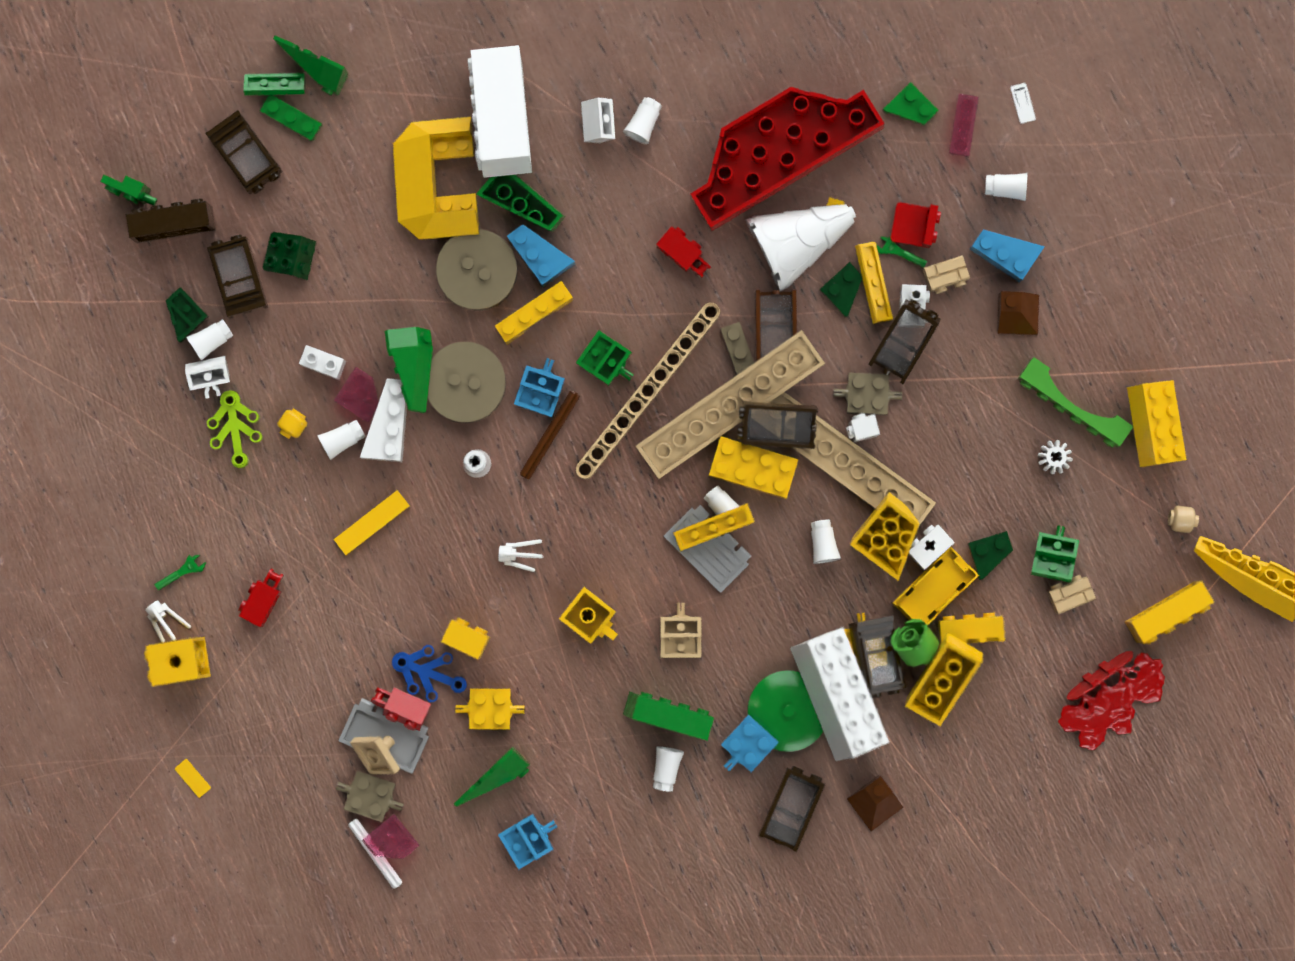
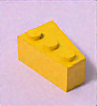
[938,612,1005,644]

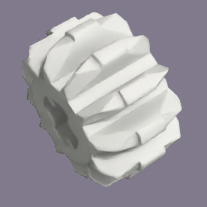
[1038,440,1073,474]

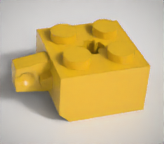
[559,587,618,644]

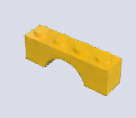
[495,281,573,345]

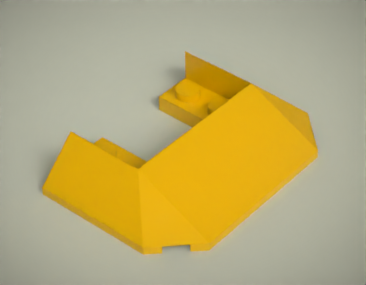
[393,117,479,240]

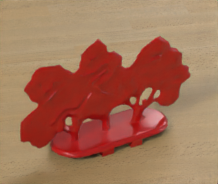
[1058,650,1165,751]

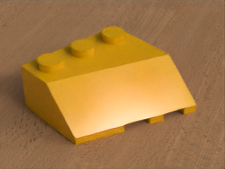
[850,492,920,581]

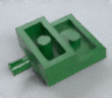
[100,175,158,206]
[576,330,634,386]
[1031,526,1080,583]

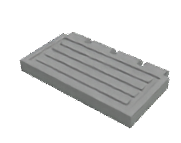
[664,505,751,593]
[338,698,429,774]

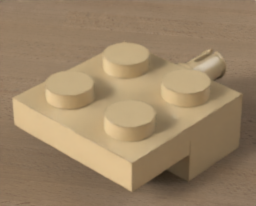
[661,603,701,658]

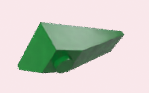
[273,35,349,96]
[385,327,433,413]
[454,747,530,807]

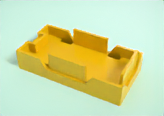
[892,546,979,626]

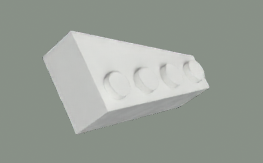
[360,378,407,462]

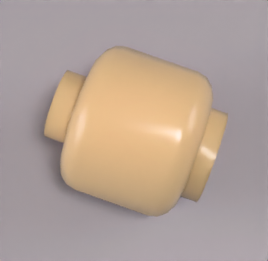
[1168,505,1199,533]

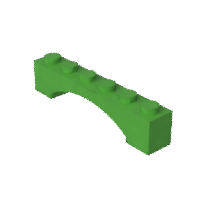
[1018,357,1133,448]

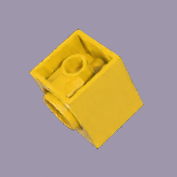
[144,637,211,686]

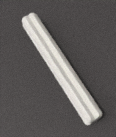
[348,819,402,889]

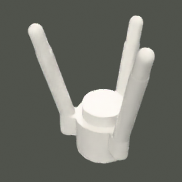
[499,539,543,572]
[145,601,191,643]

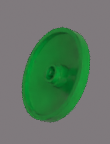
[747,670,823,752]

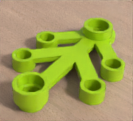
[207,390,263,468]

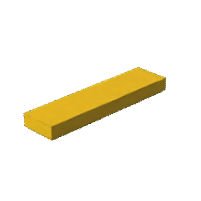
[855,242,893,324]
[333,490,410,556]
[673,503,755,551]

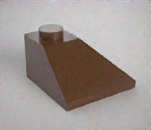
[997,291,1039,335]
[847,775,904,831]

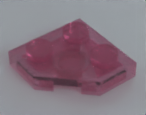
[334,367,379,423]
[362,814,420,859]

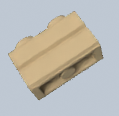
[923,256,970,294]
[1047,575,1096,614]

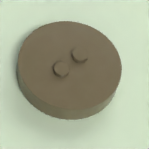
[436,229,517,311]
[428,342,506,423]

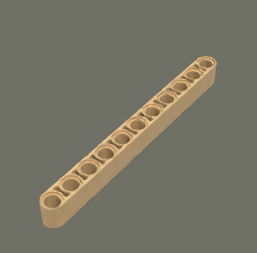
[576,303,720,479]

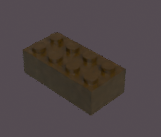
[125,199,216,243]

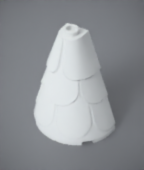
[745,204,856,292]

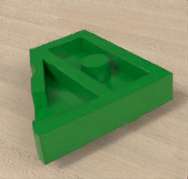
[883,82,939,126]

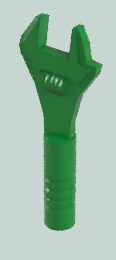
[876,236,928,268]
[154,555,206,591]

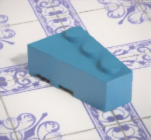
[507,225,575,287]
[970,230,1045,283]

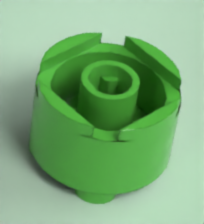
[891,619,939,666]

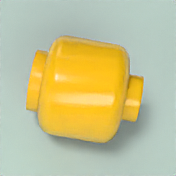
[277,408,307,439]

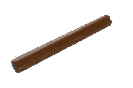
[520,390,580,480]

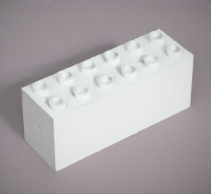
[468,45,532,178]
[790,628,889,761]

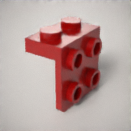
[890,202,941,248]

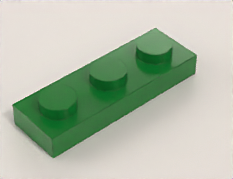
[243,73,305,95]
[260,95,322,142]

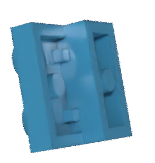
[514,358,565,418]
[721,714,779,772]
[498,814,558,870]

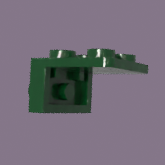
[263,232,317,280]

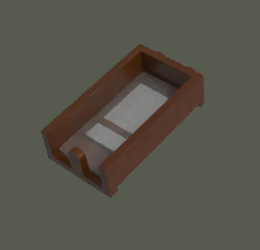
[755,290,797,361]

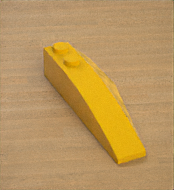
[1194,536,1295,622]

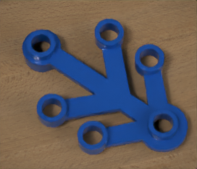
[392,645,467,702]

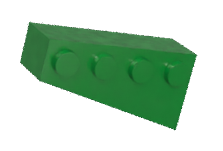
[476,174,566,232]
[623,691,714,741]

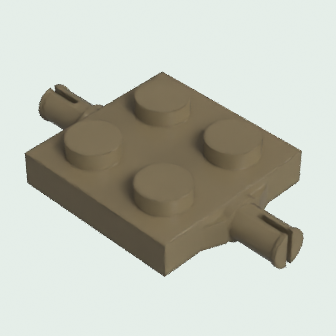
[833,373,902,415]
[336,771,404,823]

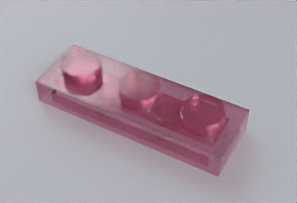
[949,94,979,157]

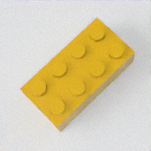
[1127,380,1187,467]
[709,436,798,499]
[1125,581,1214,645]
[905,633,983,726]

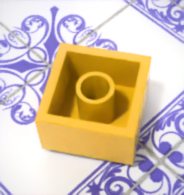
[441,618,490,659]

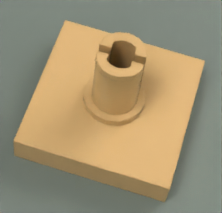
[350,736,400,774]

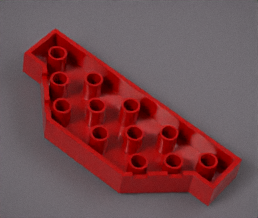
[690,87,885,232]

